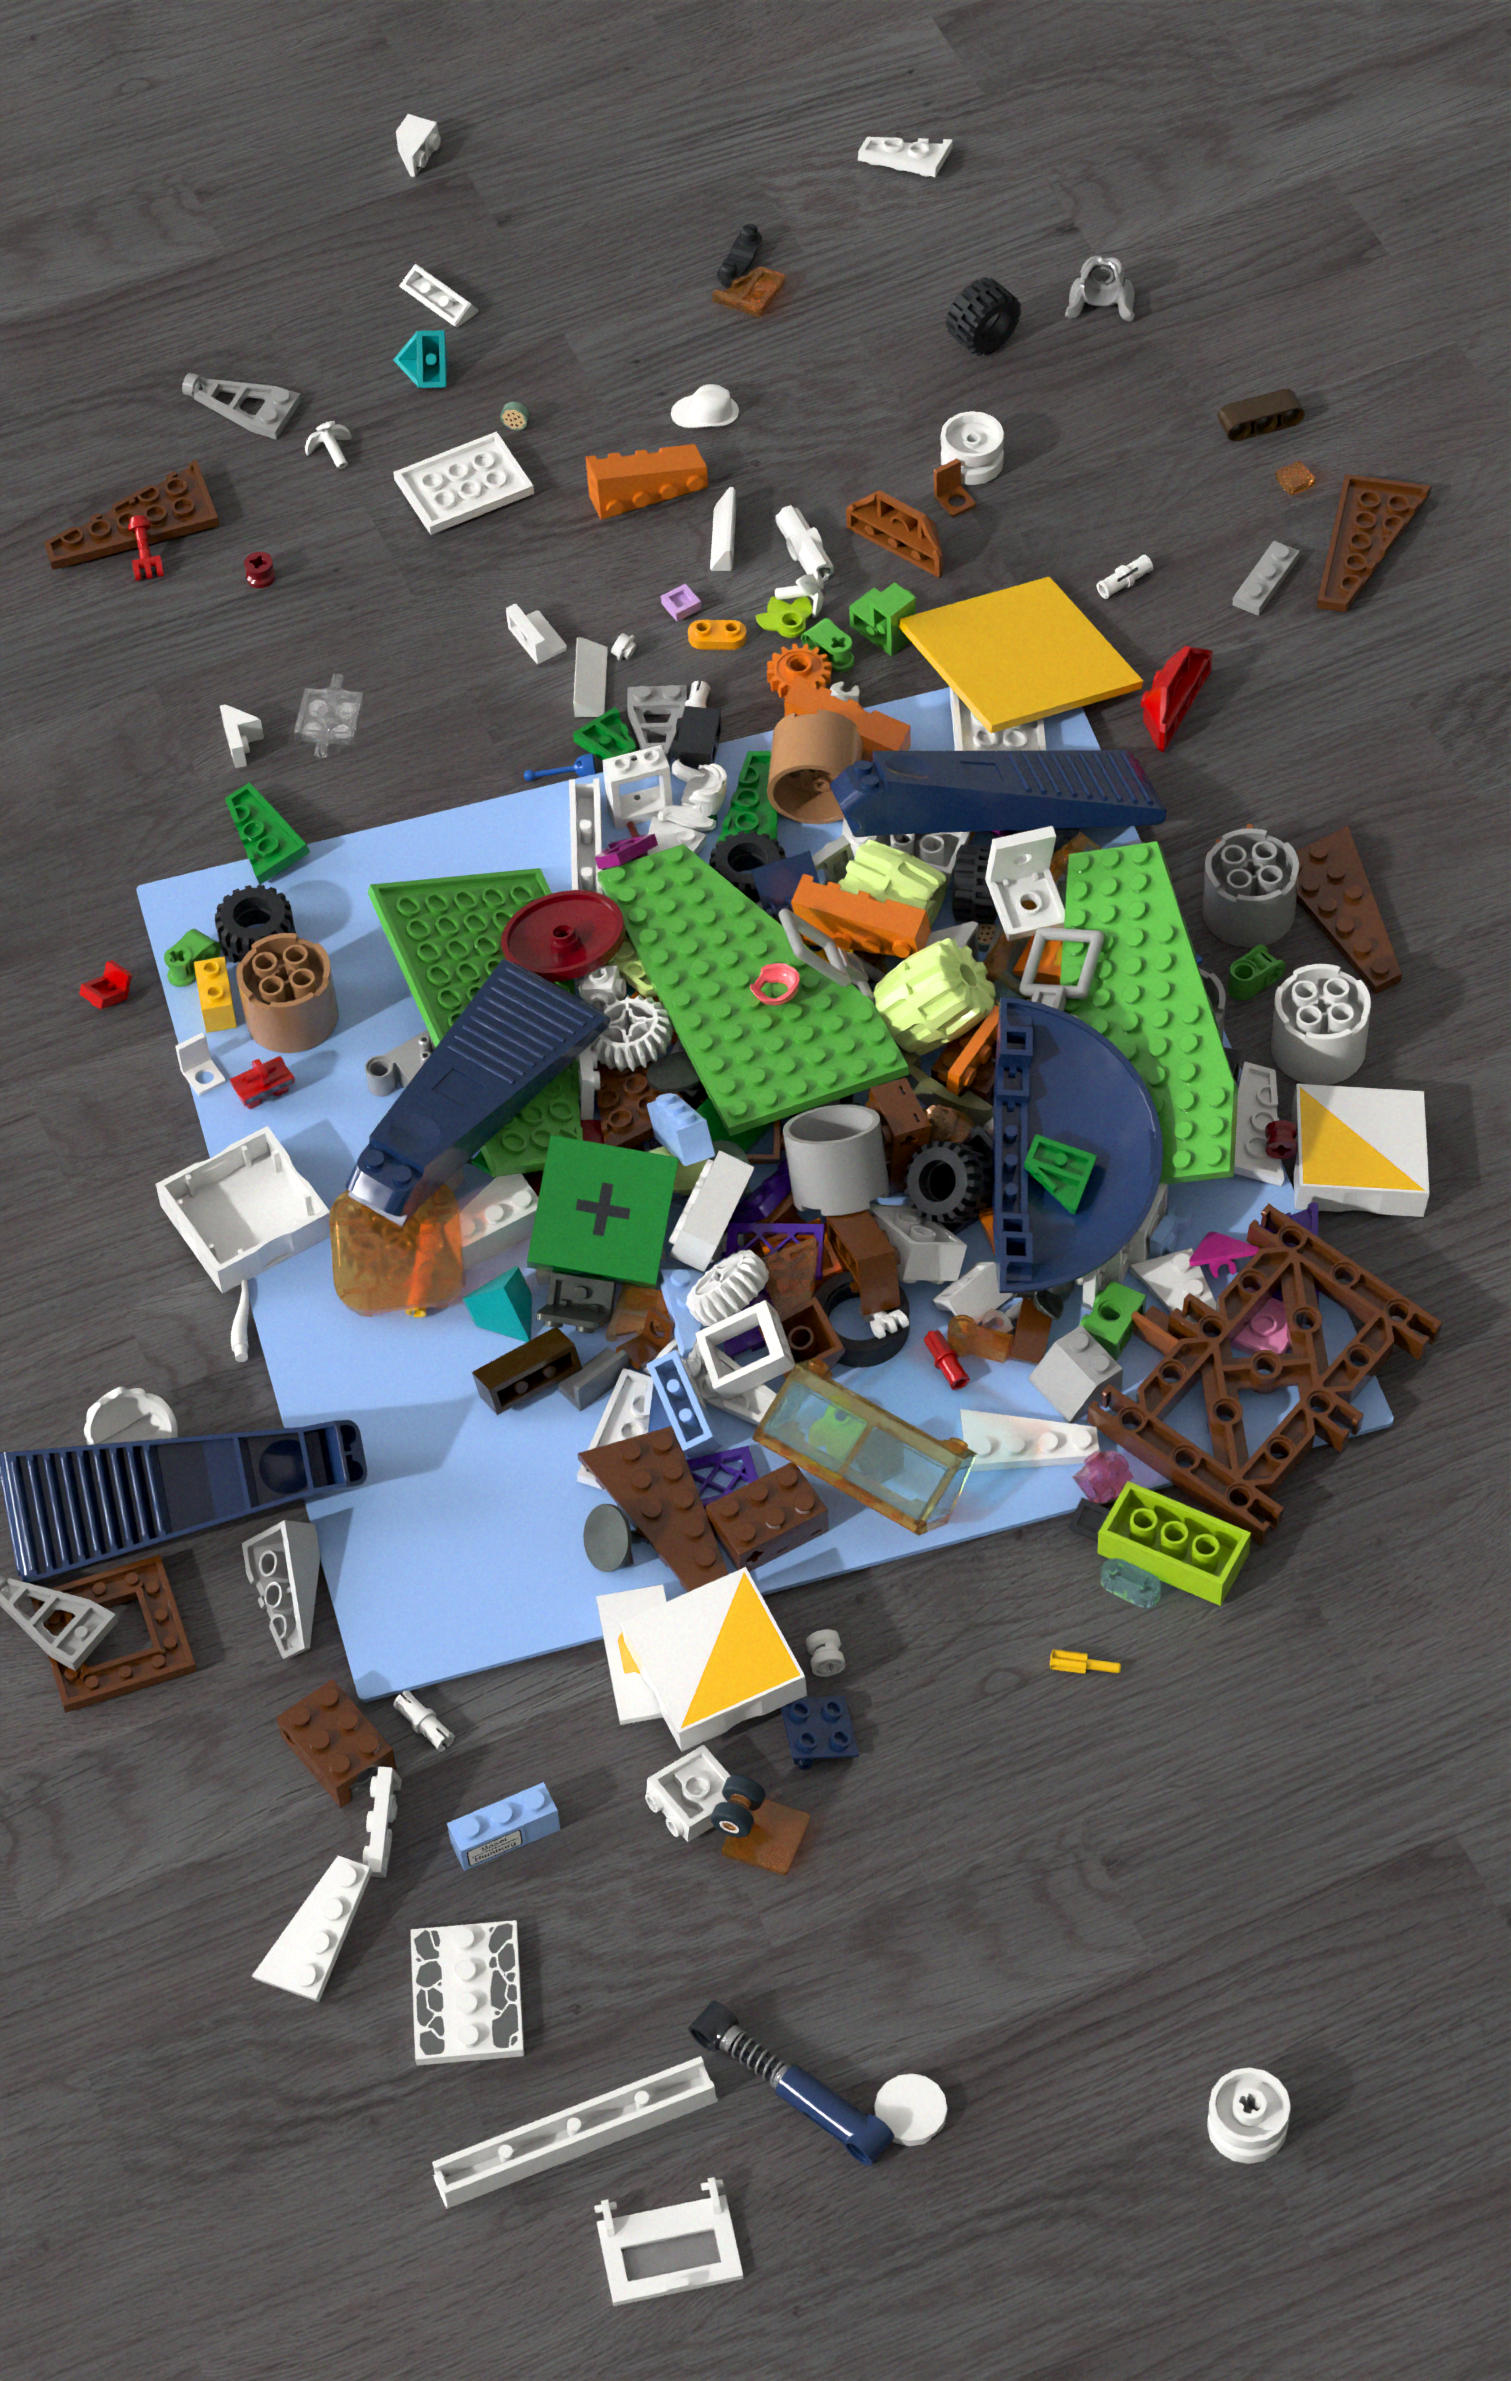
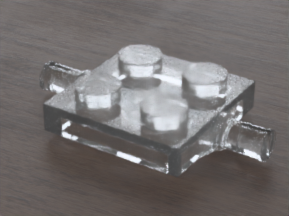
[294,674,364,758]

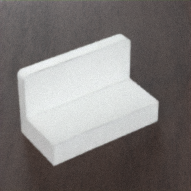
[506,604,567,665]
[932,1262,1013,1331]

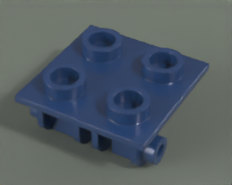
[751,850,820,925]
[780,1696,859,1770]

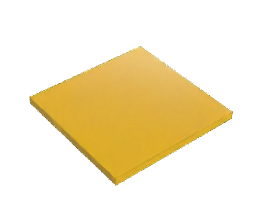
[898,577,1143,734]

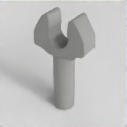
[982,1298,1034,1342]

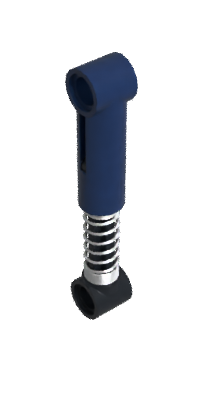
[688,2000,895,2166]

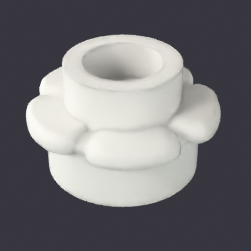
[611,633,637,661]

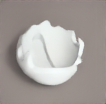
[84,1387,178,1445]

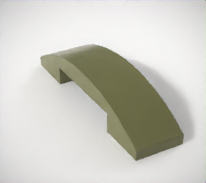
[895,1041,993,1127]

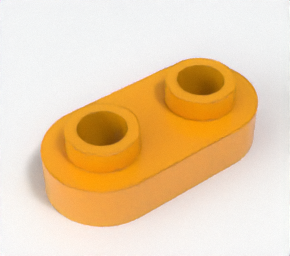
[688,620,747,650]

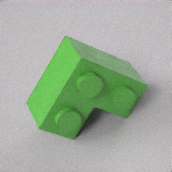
[849,582,916,656]

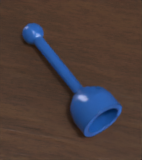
[524,753,596,782]

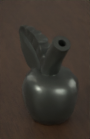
[1012,1281,1075,1320]

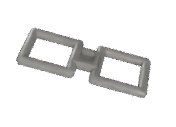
[779,909,886,1005]
[994,927,1105,1077]

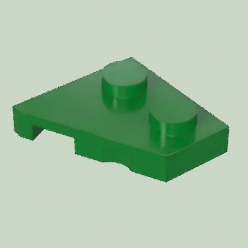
[573,707,636,761]
[1024,1134,1097,1215]

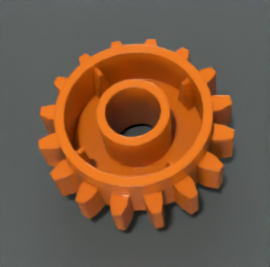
[767,643,832,698]

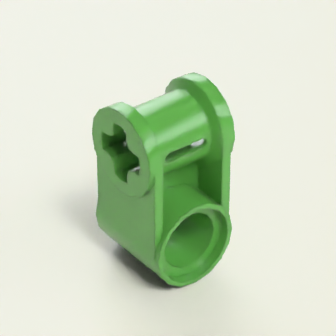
[801,618,854,672]
[164,928,221,987]
[1228,944,1286,1001]

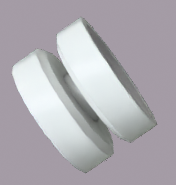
[941,411,1004,485]
[1207,2067,1291,2164]

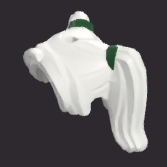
[657,759,727,832]

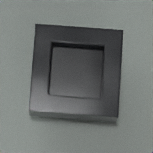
[1068,1497,1111,1542]

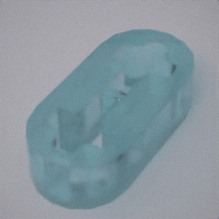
[1100,1558,1161,1608]

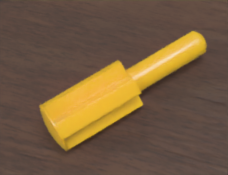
[1050,1649,1121,1674]

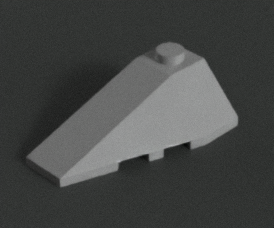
[242,1520,320,1660]

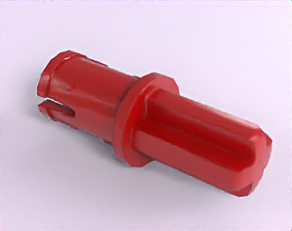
[924,1330,970,1390]

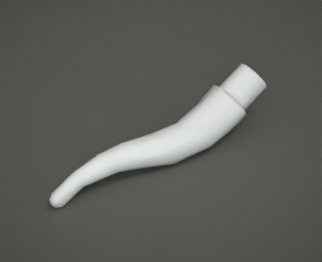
[231,1280,249,1362]

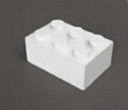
[668,1150,755,1272]

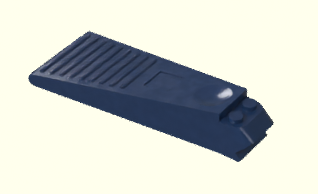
[830,750,1167,838]
[345,958,611,1227]
[0,1420,367,1583]

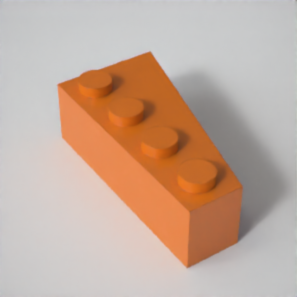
[585,444,708,520]
[784,675,911,762]
[791,874,931,958]

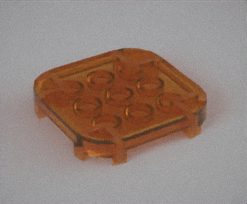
[329,1184,466,1317]

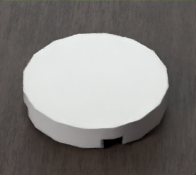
[874,2074,947,2146]

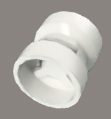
[806,1629,846,1677]

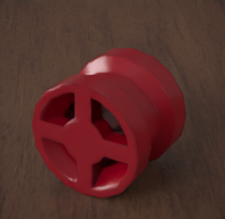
[244,552,275,589]
[1265,1120,1298,1159]

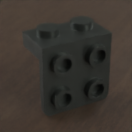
[536,1270,617,1333]

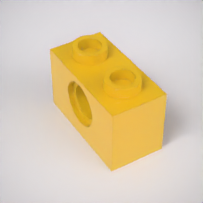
[194,957,237,1033]

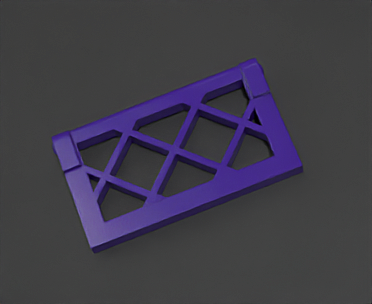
[725,1223,826,1281]
[686,1446,759,1509]

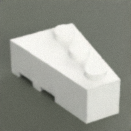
[444,1174,539,1271]

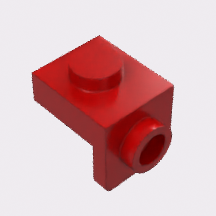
[79,960,132,1010]

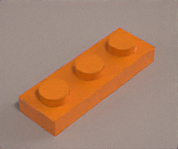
[946,1005,999,1095]

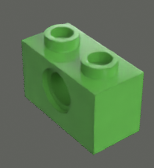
[1079,1280,1146,1362]

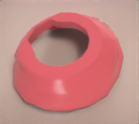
[750,963,800,1006]

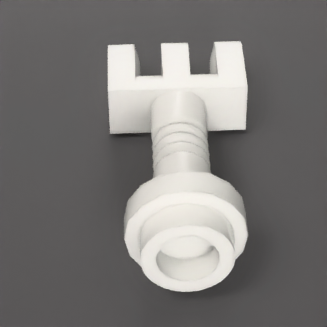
[859,1304,909,1339]

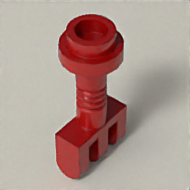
[128,515,164,581]

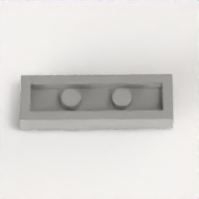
[1233,541,1300,616]

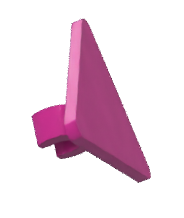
[1189,1231,1259,1278]

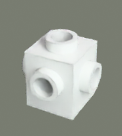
[579,966,626,1011]

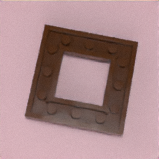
[30,1554,197,1713]

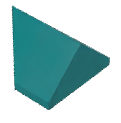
[393,330,449,388]
[462,1266,532,1342]

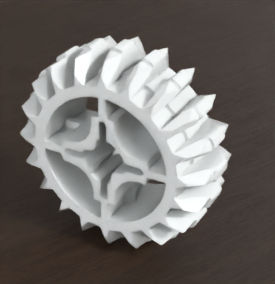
[590,994,673,1072]
[686,1250,769,1326]

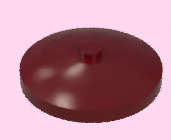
[501,890,626,982]

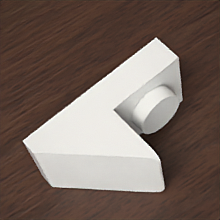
[220,704,264,768]

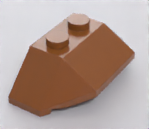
[846,490,943,578]

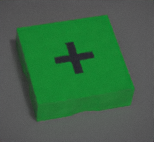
[527,1135,679,1291]

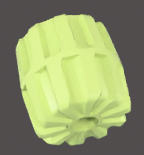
[838,840,947,928]
[873,938,996,1055]

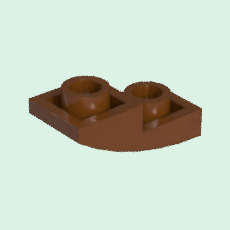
[1009,1298,1052,1366]

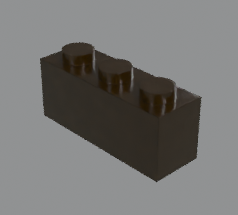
[472,1328,582,1415]

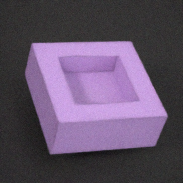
[661,584,702,621]

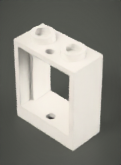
[602,745,673,829]
[695,1300,797,1400]

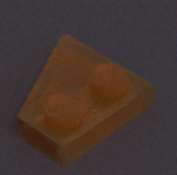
[712,266,786,318]
[761,1237,819,1316]
[606,1284,670,1342]

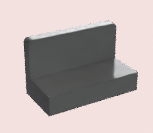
[558,1347,630,1412]

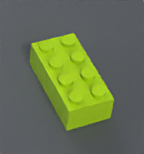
[1097,1481,1251,1606]

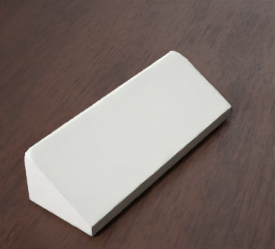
[400,264,479,328]
[710,487,736,571]
[573,637,608,717]

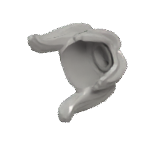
[1065,256,1135,322]

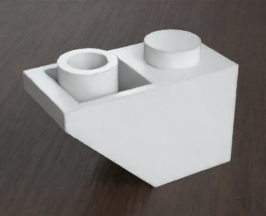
[396,114,441,177]

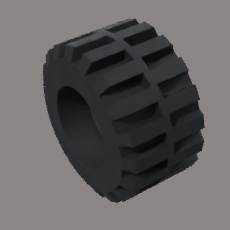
[946,277,1022,356]
[709,831,786,903]
[952,844,998,924]
[215,885,296,963]
[903,1141,993,1224]

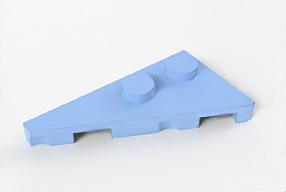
[658,1269,709,1358]

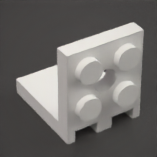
[985,826,1065,941]

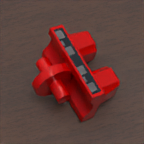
[230,1056,295,1109]

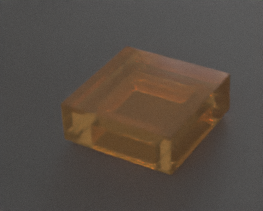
[1275,460,1316,496]

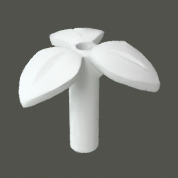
[305,421,351,469]
[775,568,824,618]

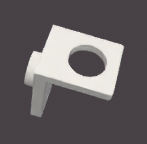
[176,1033,226,1096]

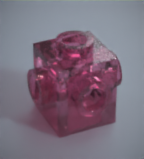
[1072,1450,1134,1503]

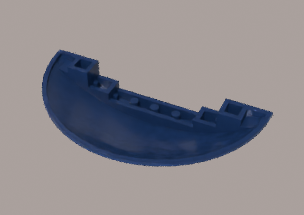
[992,997,1163,1293]

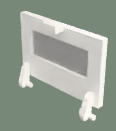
[594,2177,744,2306]

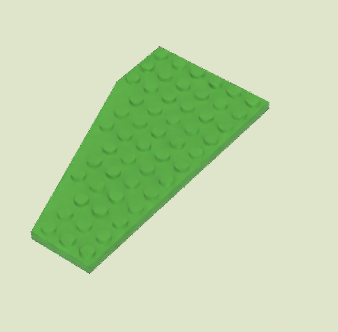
[1060,841,1238,1184]
[597,844,909,1136]
[368,868,583,1177]

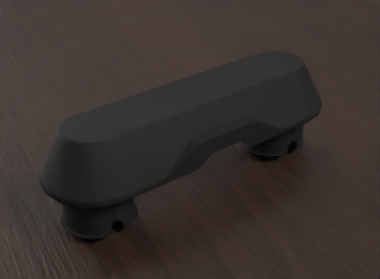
[717,224,762,289]

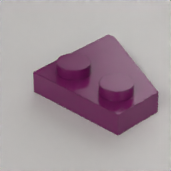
[595,833,658,869]

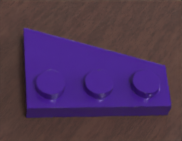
[723,1158,792,1234]

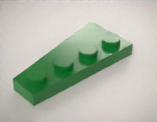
[716,751,778,844]
[225,782,310,885]

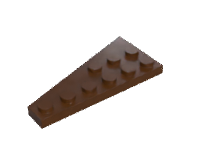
[1317,474,1431,612]
[593,1059,684,1149]
[578,1426,729,1593]

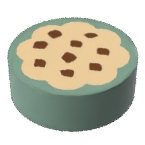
[500,402,530,431]
[978,923,998,952]

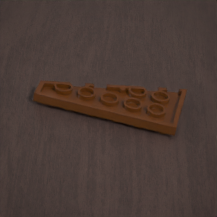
[44,459,219,570]
[1295,826,1402,994]

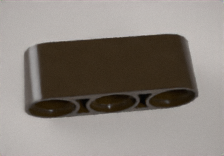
[1217,389,1305,442]

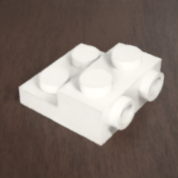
[645,1745,730,1842]

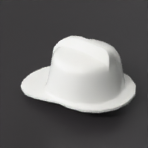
[671,384,739,428]

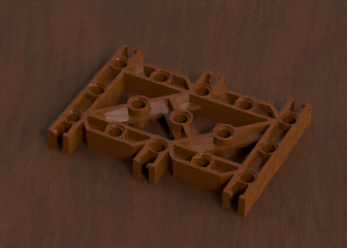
[1087,1203,1443,1546]

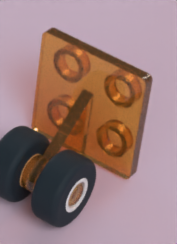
[711,1775,810,1876]

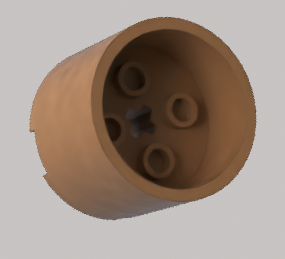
[767,709,863,824]
[236,933,339,1053]

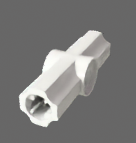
[776,505,834,582]

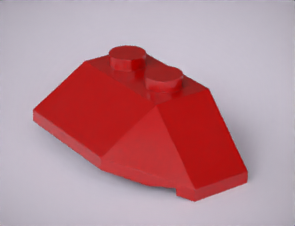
[1140,646,1213,753]

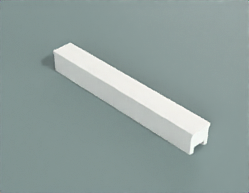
[569,778,606,988]
[432,2056,718,2209]

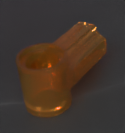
[947,1315,1013,1364]

